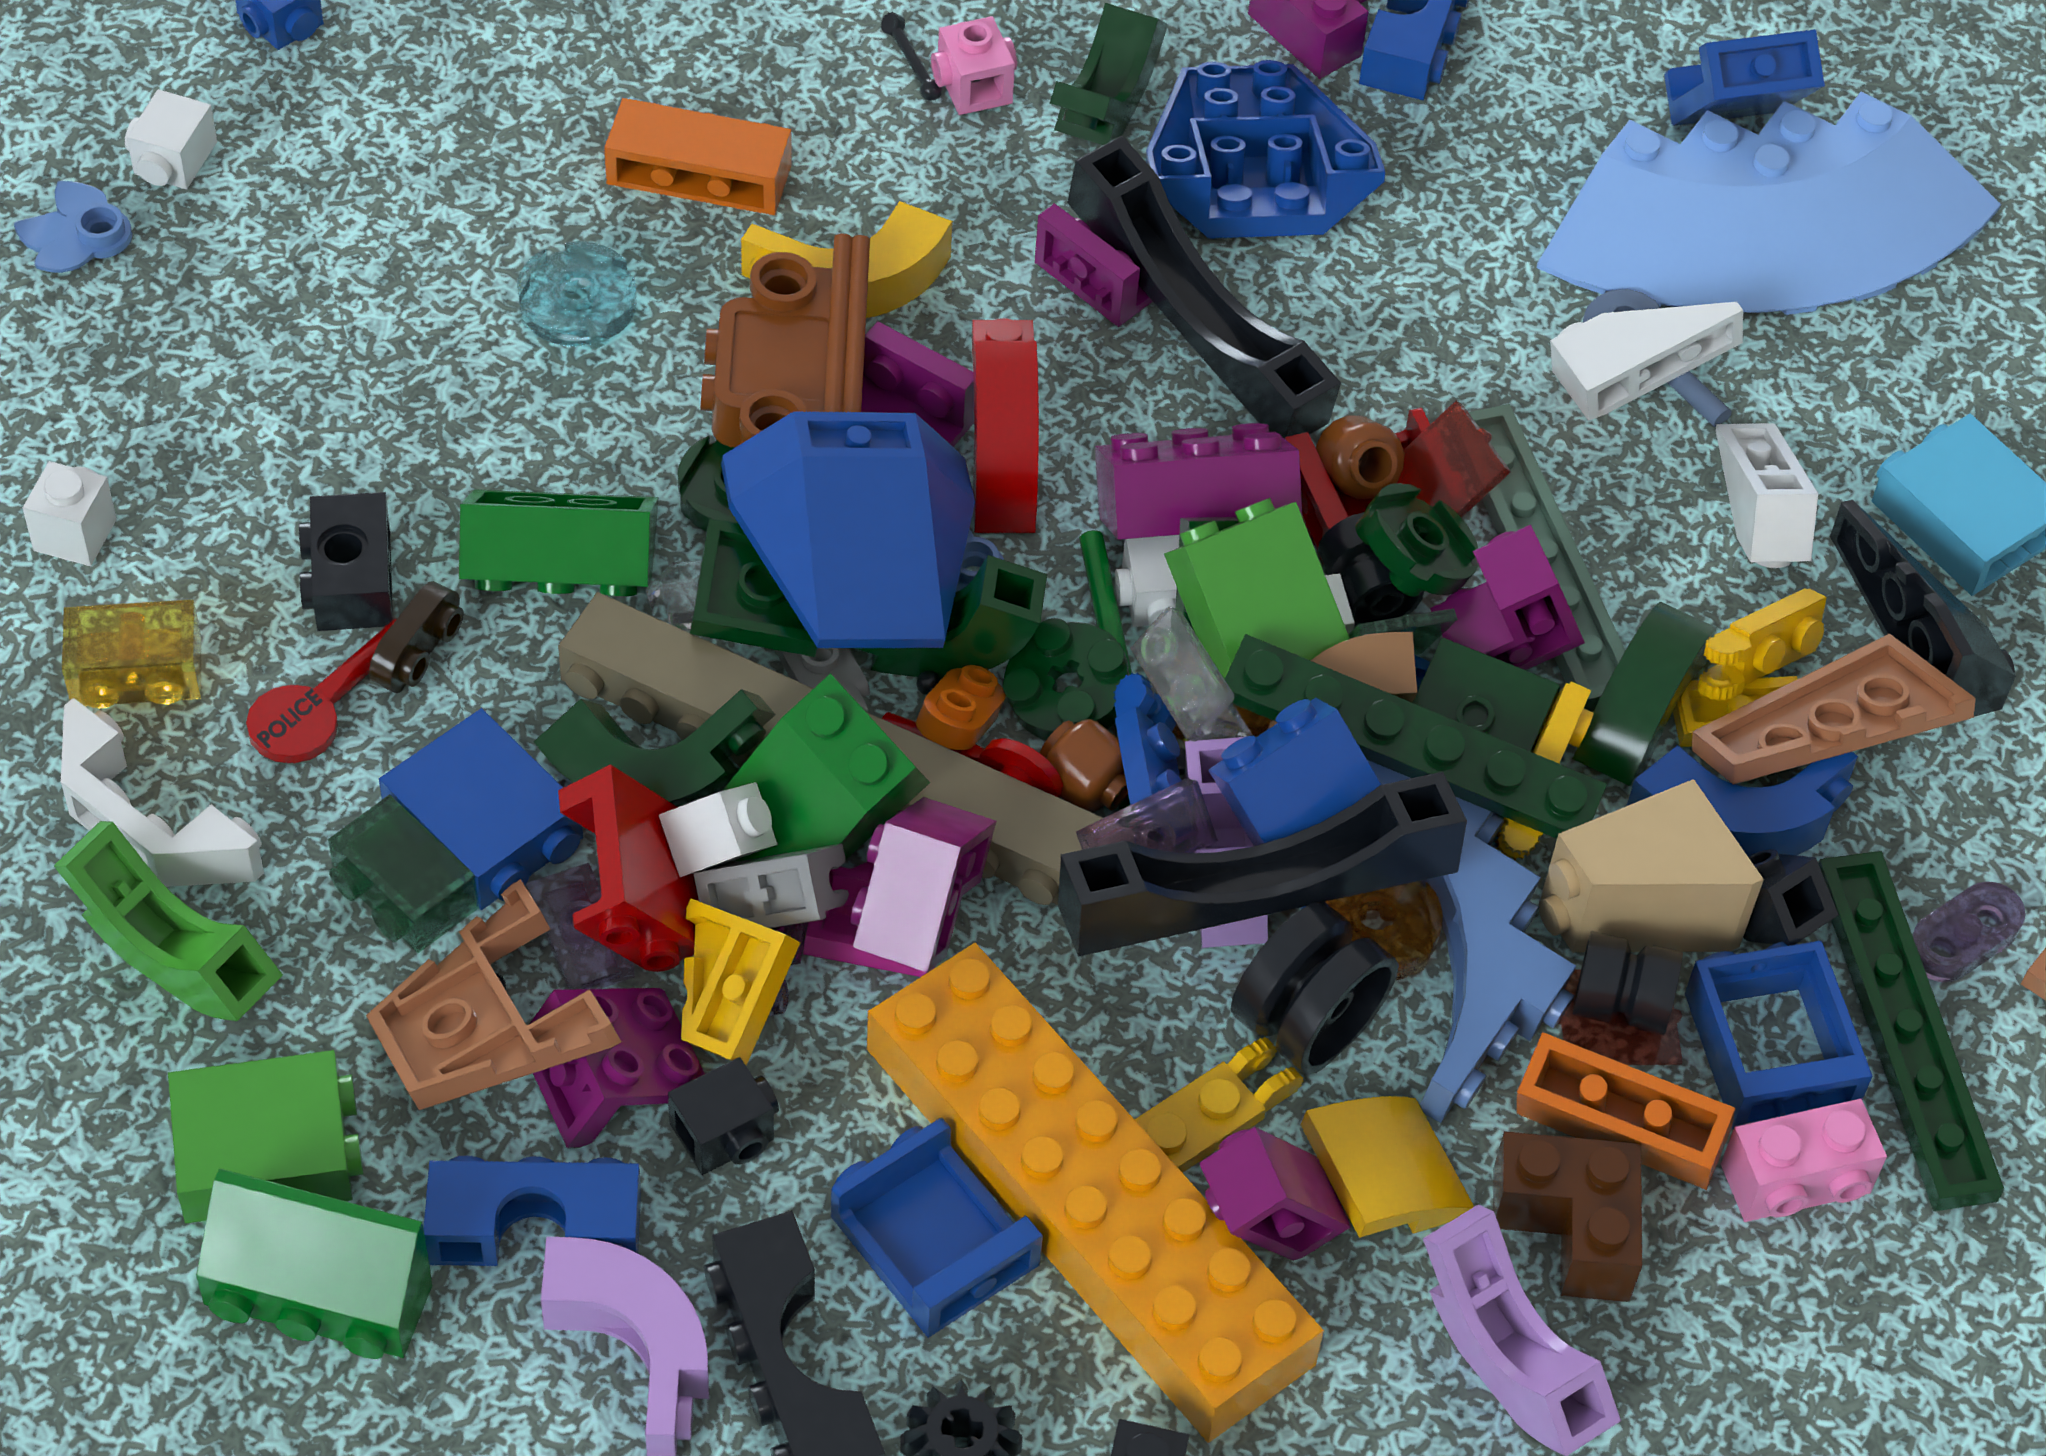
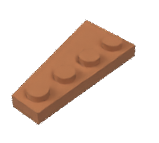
[1692,633,1976,785]

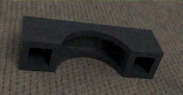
[704,1210,885,1456]

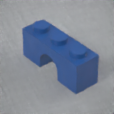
[1359,0,1469,101]
[424,1156,641,1266]

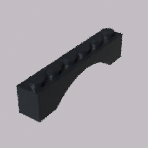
[1067,135,1341,439]
[1058,772,1467,957]

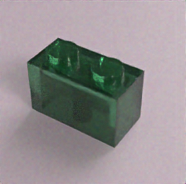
[328,794,479,953]

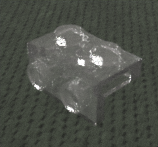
[1130,606,1252,742]

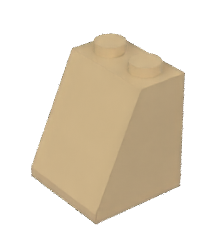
[1538,779,1764,953]

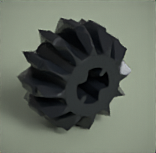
[900,1379,1023,1456]

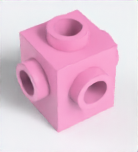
[931,16,1017,115]

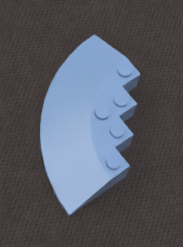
[1536,92,2001,315]

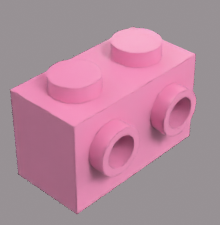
[1721,1098,1887,1222]

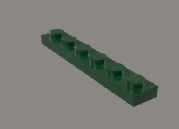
[1218,634,1607,839]
[1818,851,2004,1212]

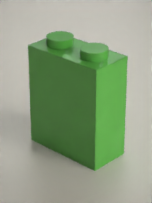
[1164,498,1350,693]
[168,1050,363,1224]

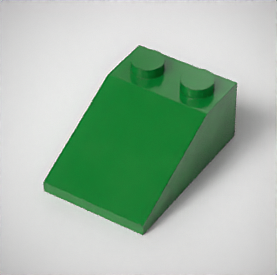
[722,673,930,861]

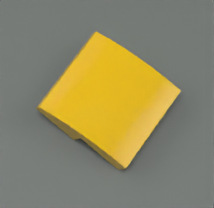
[1300,1096,1475,1238]

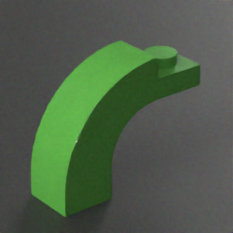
[53,821,283,1021]

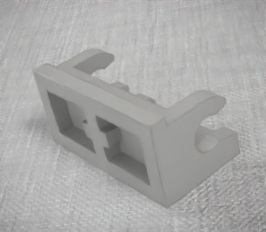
[693,844,849,928]

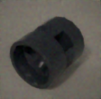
[1318,512,1424,629]
[1572,931,1683,1036]

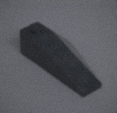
[1830,499,2016,717]

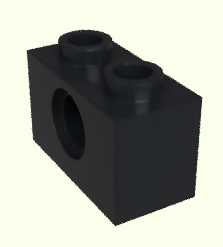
[299,492,393,631]

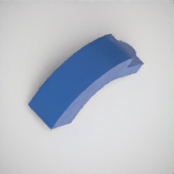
[1627,745,1858,856]

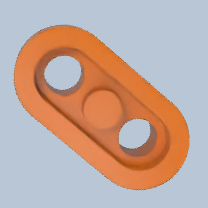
[916,665,1006,750]

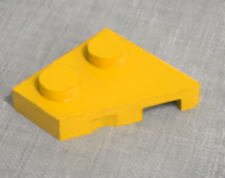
[681,898,801,1065]

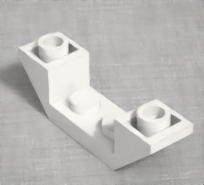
[61,698,264,887]

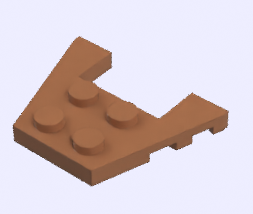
[366,879,621,1110]

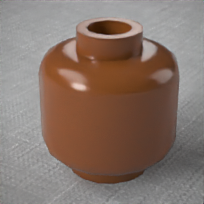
[1316,415,1405,500]
[1039,719,1128,813]

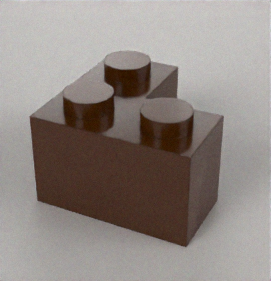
[1493,1131,1642,1302]

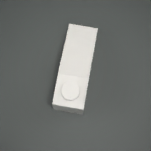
[1550,302,1743,421]
[1716,423,1818,568]

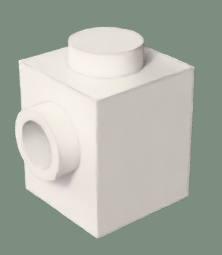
[125,89,217,190]
[23,461,117,566]
[1115,535,1179,630]
[659,782,778,877]

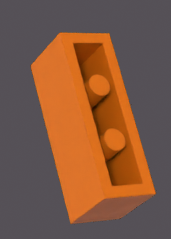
[604,98,792,215]
[1517,1032,1736,1190]

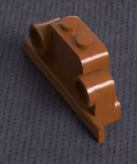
[700,233,870,447]

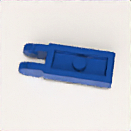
[1113,672,1191,843]

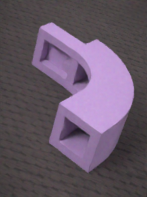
[1423,1205,1621,1456]
[541,1237,709,1456]

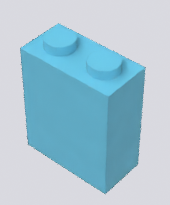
[1871,413,2046,596]

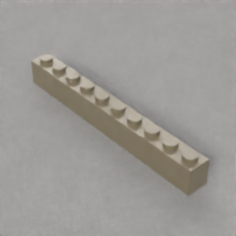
[558,592,1166,905]

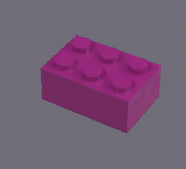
[1095,423,1302,540]

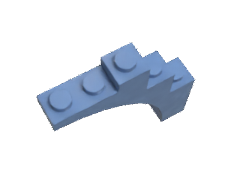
[1367,760,1576,1123]

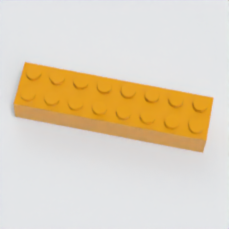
[867,942,1324,1443]

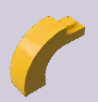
[741,201,953,318]

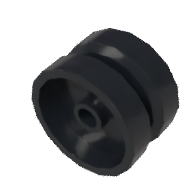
[1230,901,1399,1075]

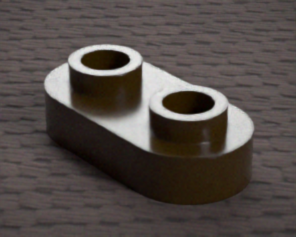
[369,581,464,693]

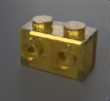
[62,599,202,708]

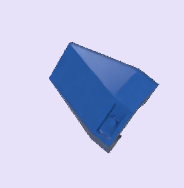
[1146,60,1385,239]
[721,411,975,648]

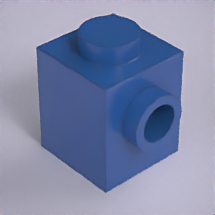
[235,0,324,50]

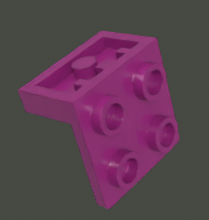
[1035,203,1153,327]
[861,321,974,447]
[529,988,705,1148]

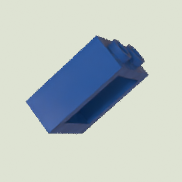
[1684,940,1873,1129]

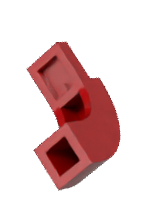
[972,318,1039,533]

